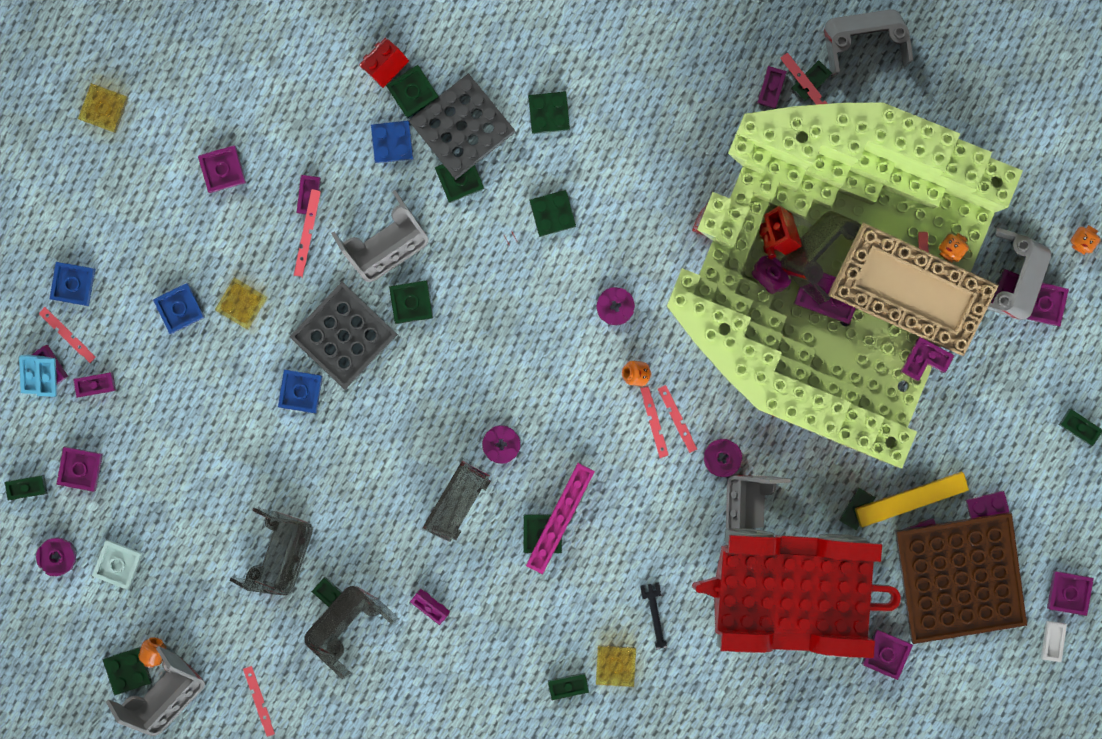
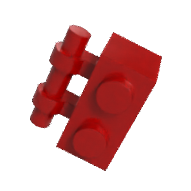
[359,38,409,88]
[759,206,802,259]

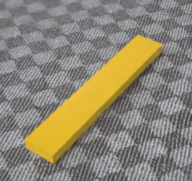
[855,472,969,527]

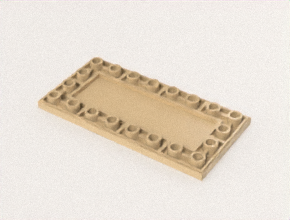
[828,223,999,356]

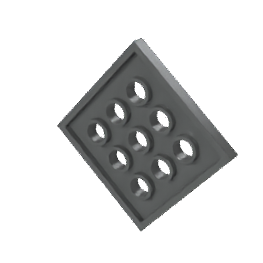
[408,73,516,180]
[290,282,398,390]

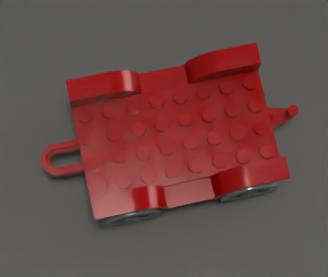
[692,528,901,658]

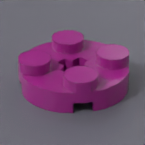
[752,256,791,294]
[596,287,635,326]
[482,425,521,464]
[703,439,742,477]
[36,537,76,576]

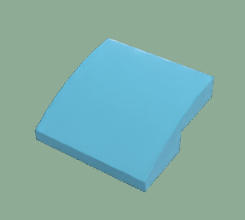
[19,355,57,397]

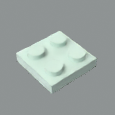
[92,540,143,590]

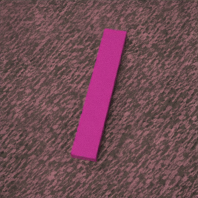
[526,463,595,575]

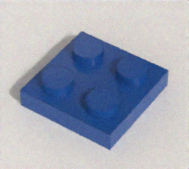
[371,120,413,163]
[49,262,96,306]
[153,283,205,334]
[278,369,323,414]

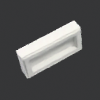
[1041,621,1067,662]

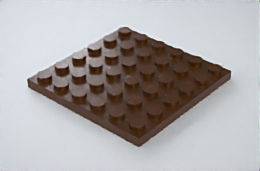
[895,512,1027,644]

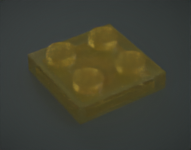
[78,83,129,133]
[215,277,268,330]
[596,645,636,687]

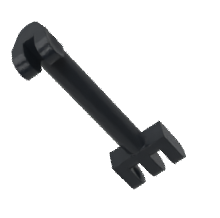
[640,582,668,650]

